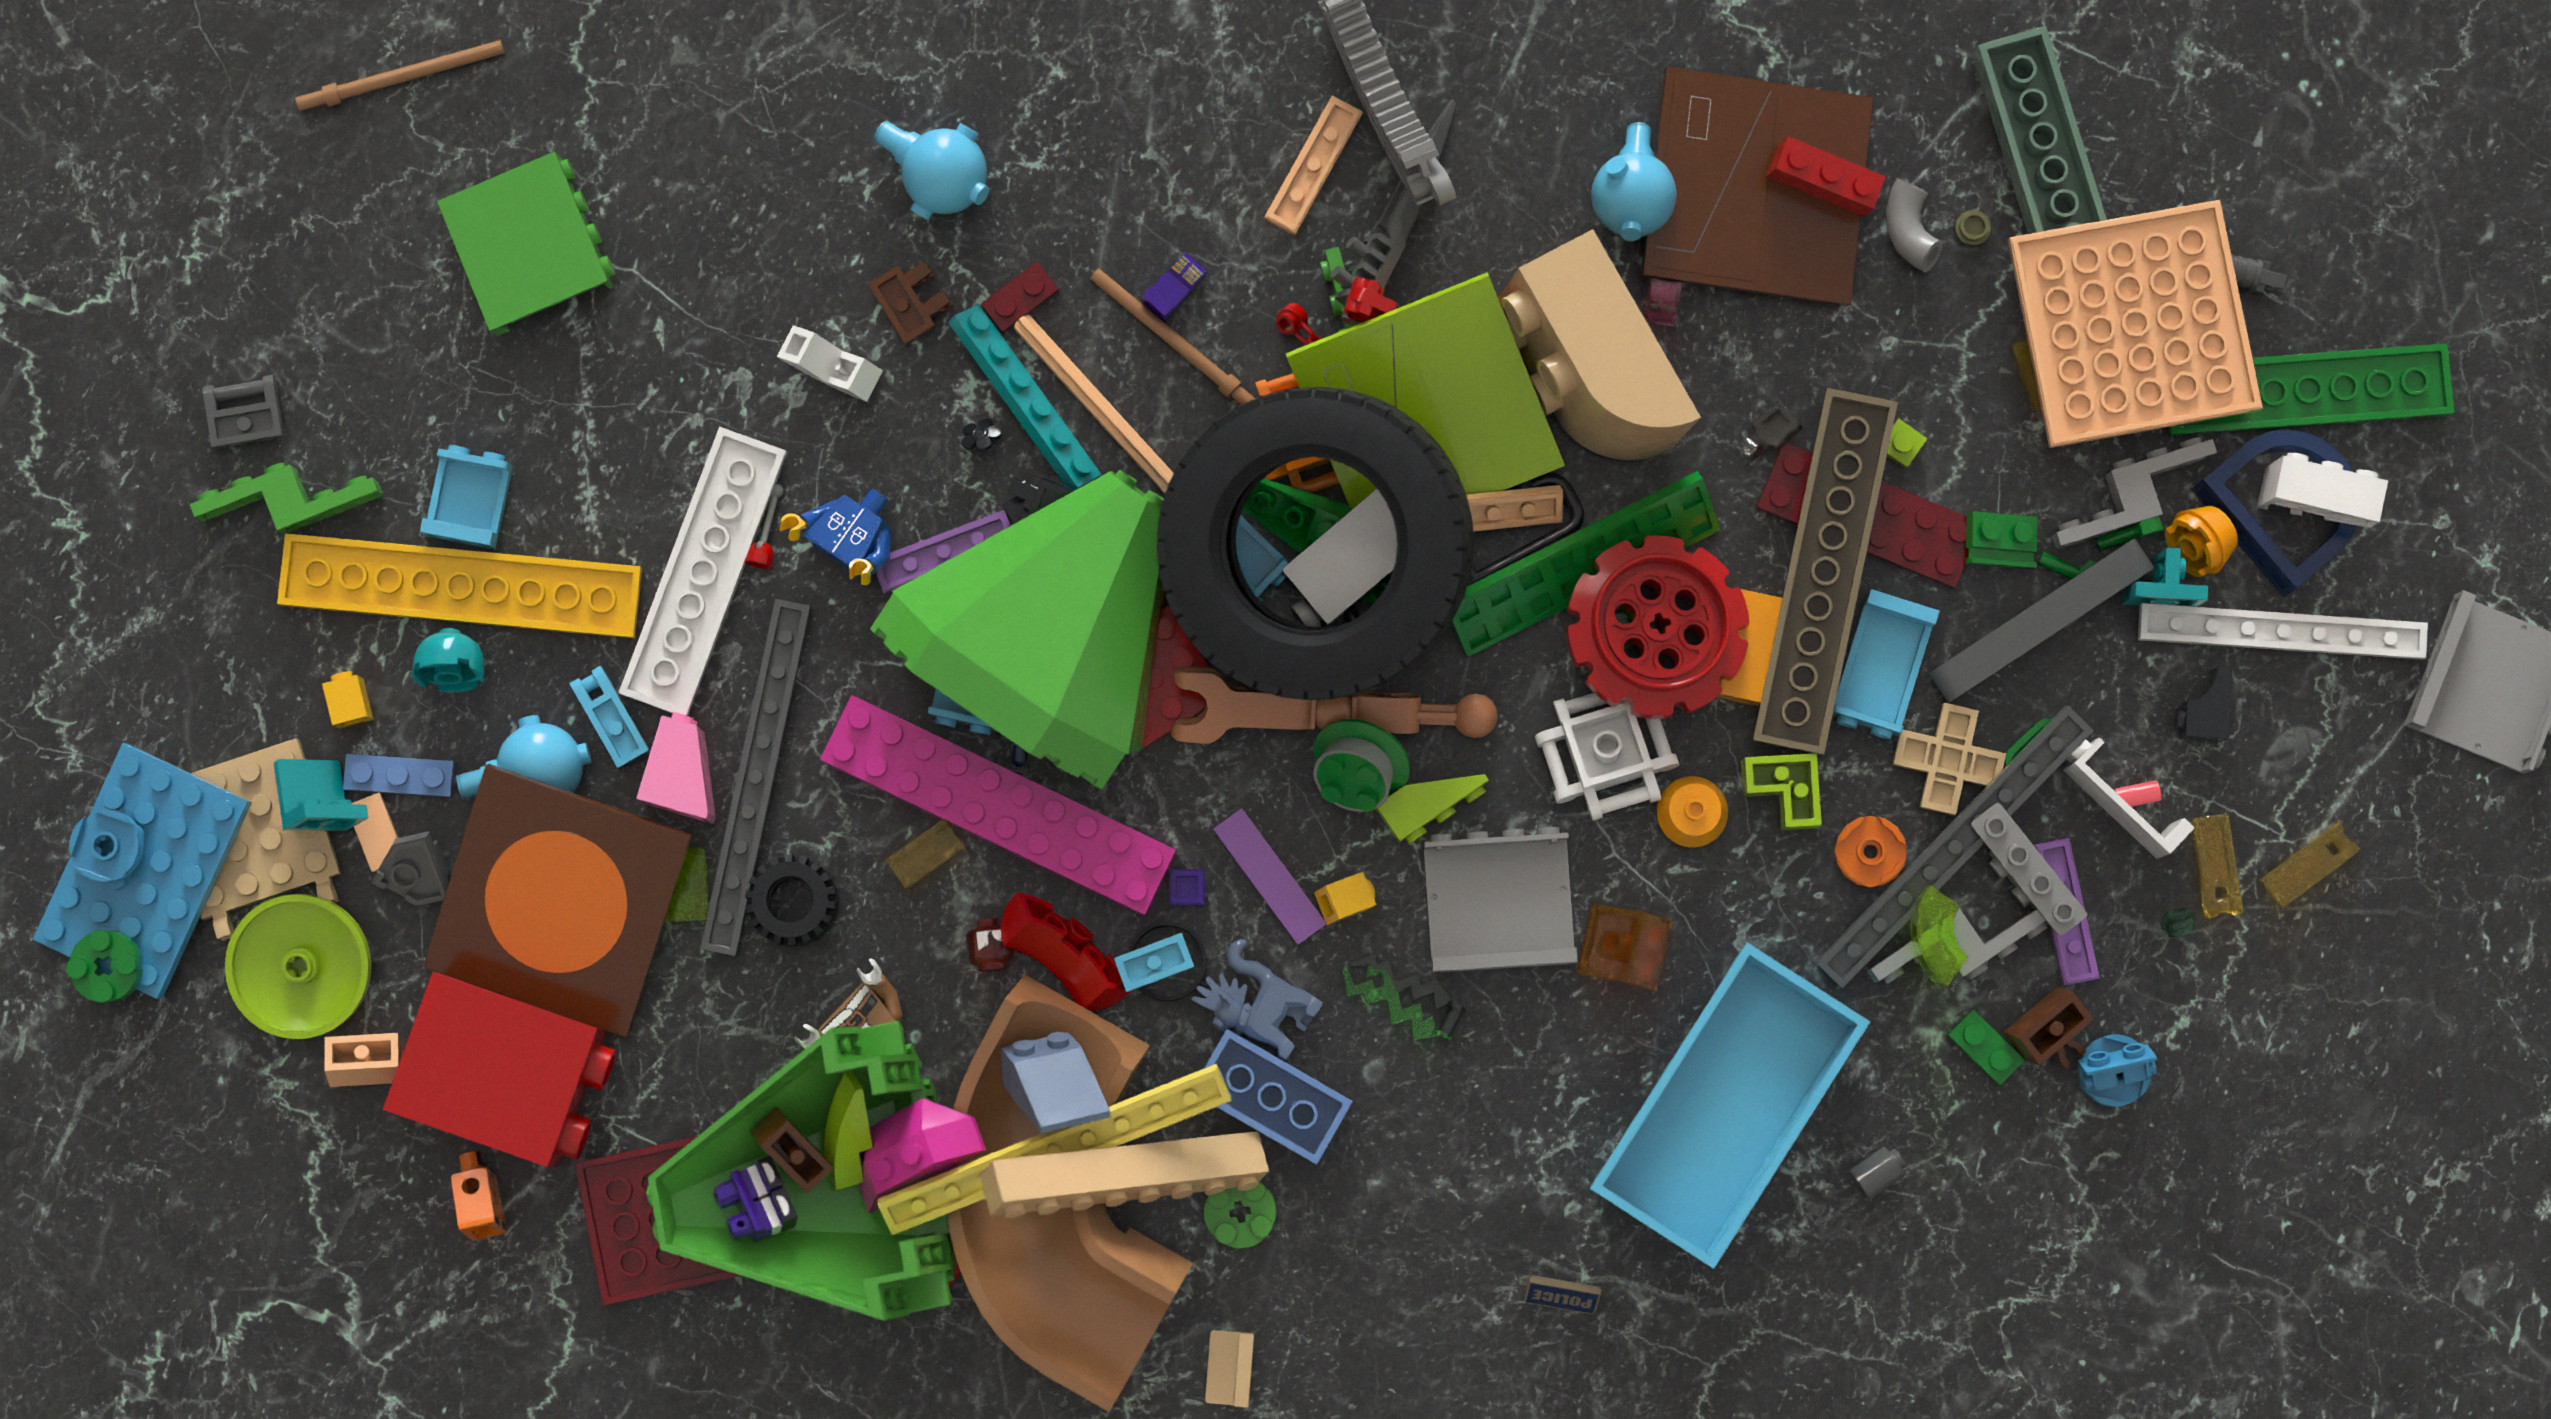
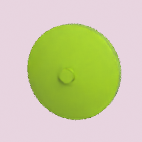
[225,894,372,1039]

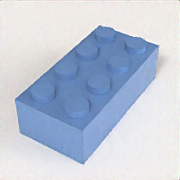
[1204,1029,1353,1165]

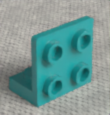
[274,759,368,831]

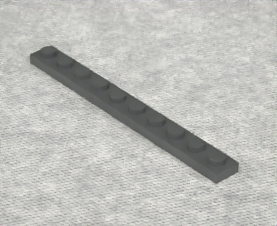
[700,599,812,957]
[1815,705,2094,989]

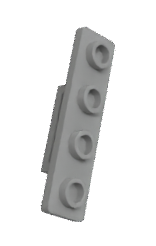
[1971,803,2088,936]

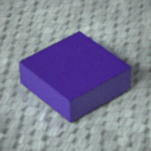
[1169,869,1205,906]

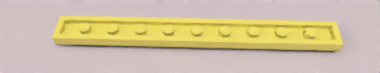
[877,1064,1231,1235]

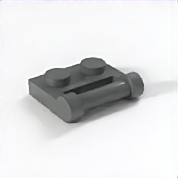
[203,374,285,449]

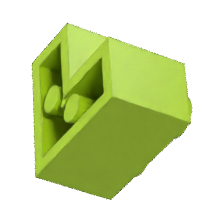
[1741,753,1822,831]

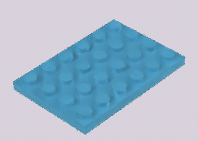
[33,743,252,999]

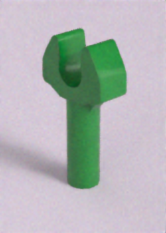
[2096,516,2164,550]
[2037,551,2096,580]

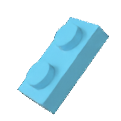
[1114,933,1194,992]

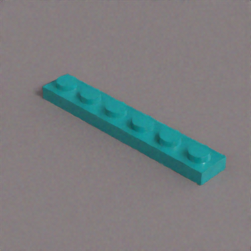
[948,304,1102,490]

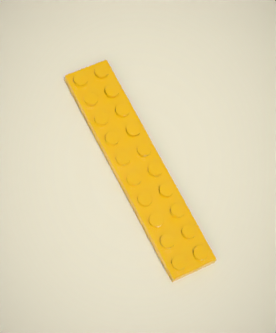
[277,533,642,639]

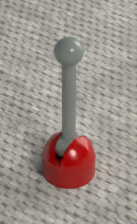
[745,484,783,570]

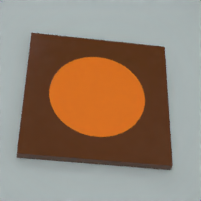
[423,764,693,1038]

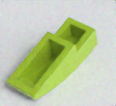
[824,1071,873,1190]

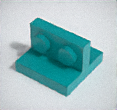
[2123,547,2208,607]

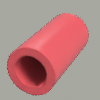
[2114,780,2161,807]

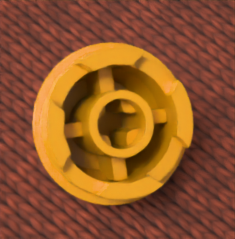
[2165,506,2238,577]
[1657,776,1728,848]

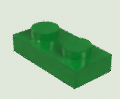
[1947,1009,2025,1086]

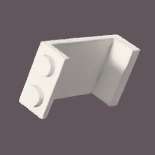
[1282,489,1397,625]
[2063,737,2195,859]

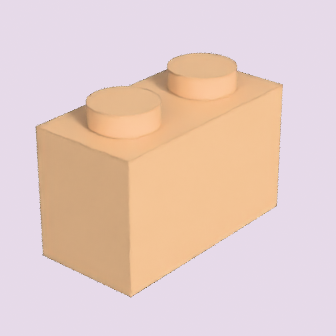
[325,1033,403,1087]

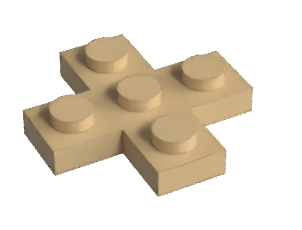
[1892,703,2006,816]

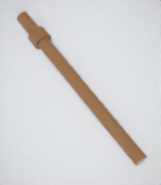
[296,40,505,111]
[1090,268,1255,405]

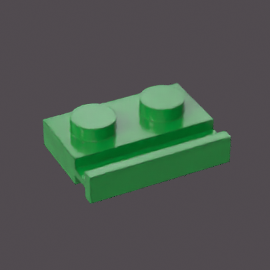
[1966,511,2037,570]

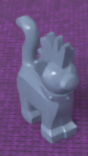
[1191,939,1323,1062]

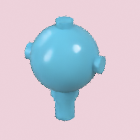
[874,121,989,220]
[1591,122,1677,241]
[456,715,592,799]

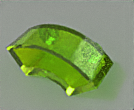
[1911,885,1968,988]

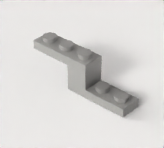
[2051,437,2217,550]
[1867,909,2048,984]

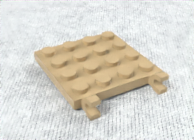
[191,738,342,941]

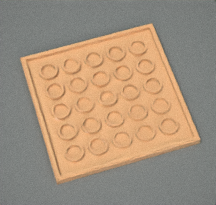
[2008,200,2263,448]

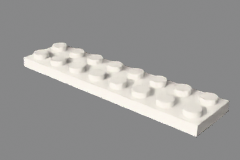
[618,427,787,716]

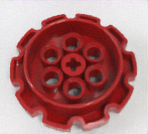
[1565,535,1749,719]

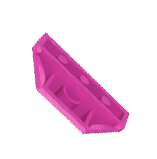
[858,1098,986,1213]

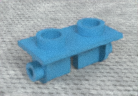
[2077,1043,2157,1092]

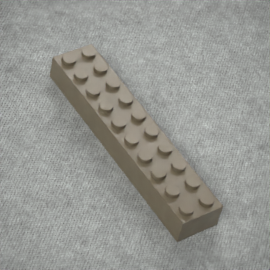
[1753,388,1898,756]

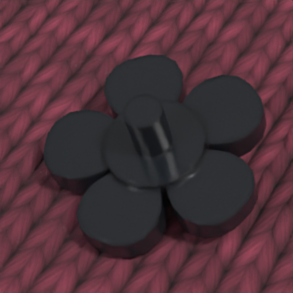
[962,418,1002,452]

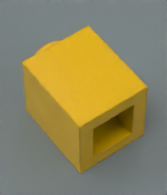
[322,671,374,729]
[1314,872,1376,926]

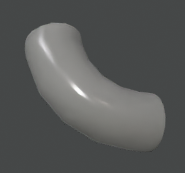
[1885,178,1942,272]

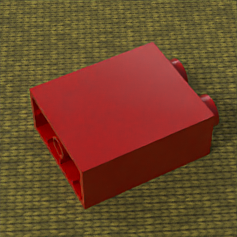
[383,972,617,1168]

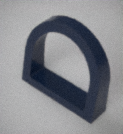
[2191,430,2357,597]

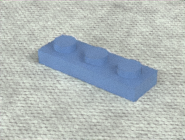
[343,754,456,798]

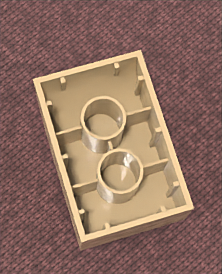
[1498,229,1701,460]

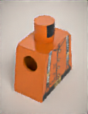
[451,1151,508,1241]

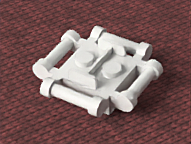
[1534,693,1680,821]

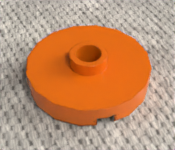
[1834,816,1907,888]

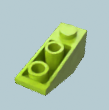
[1375,774,1489,844]

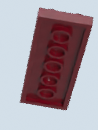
[1756,442,1968,589]

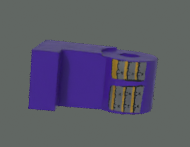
[1142,253,1208,323]

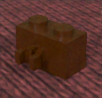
[2004,986,2094,1069]

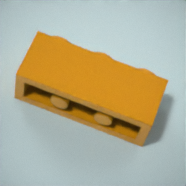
[1717,589,1783,706]

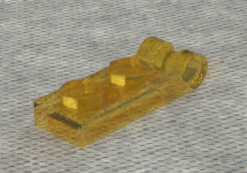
[2190,813,2243,918]
[2259,821,2361,909]

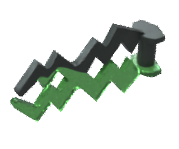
[1343,954,1466,1041]

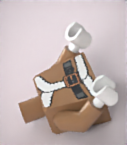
[795,959,903,1049]

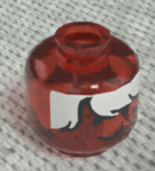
[966,918,1014,972]

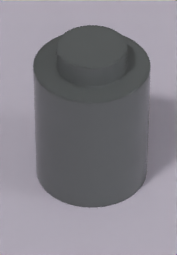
[1848,1146,1907,1200]

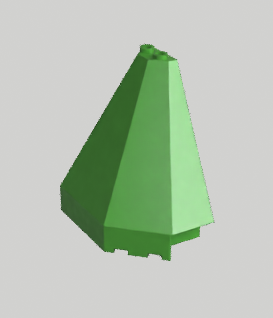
[870,469,1163,789]
[647,1021,957,1321]

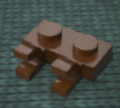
[868,261,953,345]

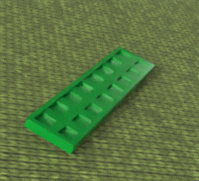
[1452,471,1721,658]

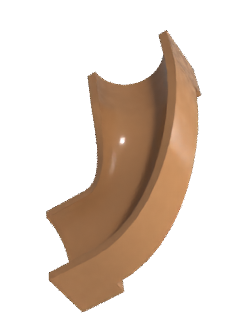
[947,974,1193,1412]

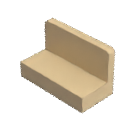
[1205,1330,1254,1408]

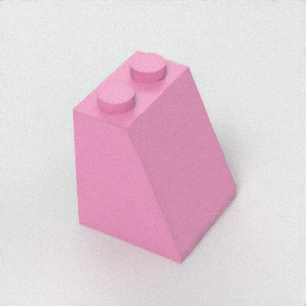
[636,712,716,824]

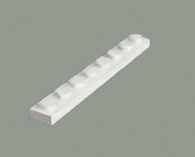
[2138,603,2428,660]

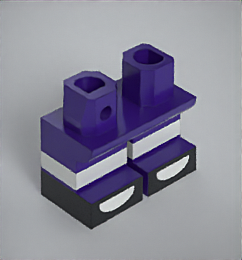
[713,1155,798,1242]

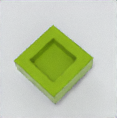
[1887,418,1928,469]

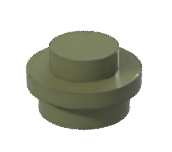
[1955,210,1991,246]

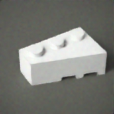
[2257,453,2388,528]

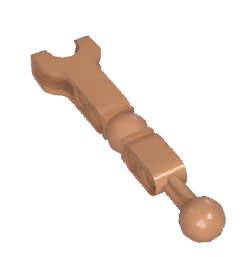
[1171,667,1498,744]

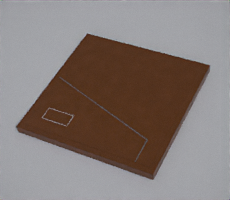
[1641,66,1874,307]

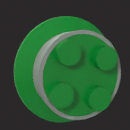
[1313,719,1410,812]

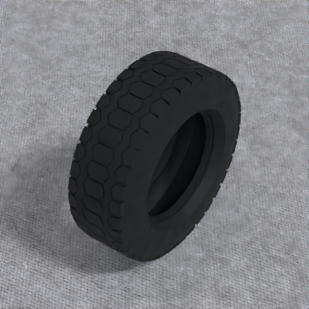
[1157,387,1474,700]

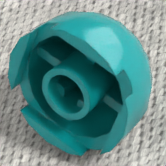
[412,628,485,693]

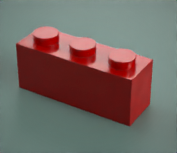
[1766,136,1886,217]

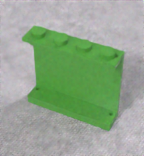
[437,151,615,336]

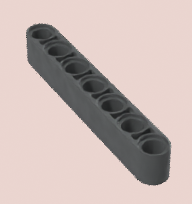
[1928,538,2154,703]

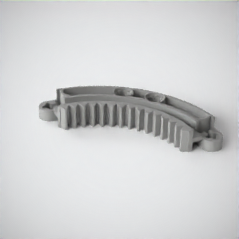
[1318,0,1456,206]

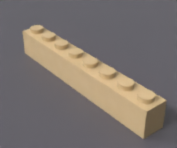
[980,1131,1269,1219]

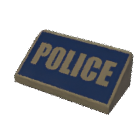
[1524,1275,1602,1314]

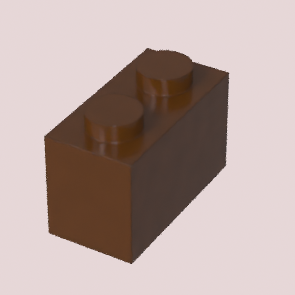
[750,1107,834,1194]

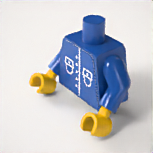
[779,488,891,585]

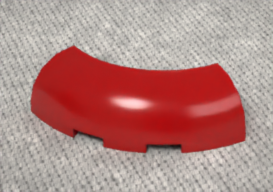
[1001,892,1132,1012]

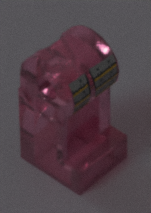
[1643,278,1682,327]

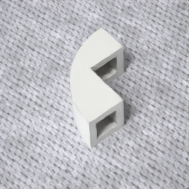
[777,325,883,402]

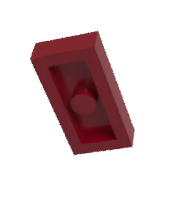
[981,262,1059,334]

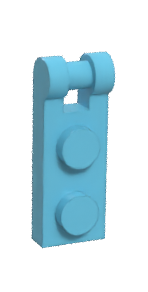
[570,665,651,769]

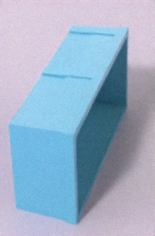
[1590,942,1870,1269]

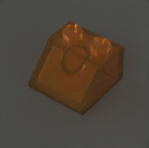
[1576,903,1673,992]

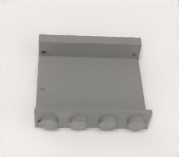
[2404,590,2551,774]
[1423,827,1578,973]

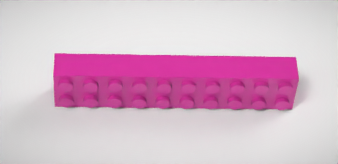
[820,695,1177,917]

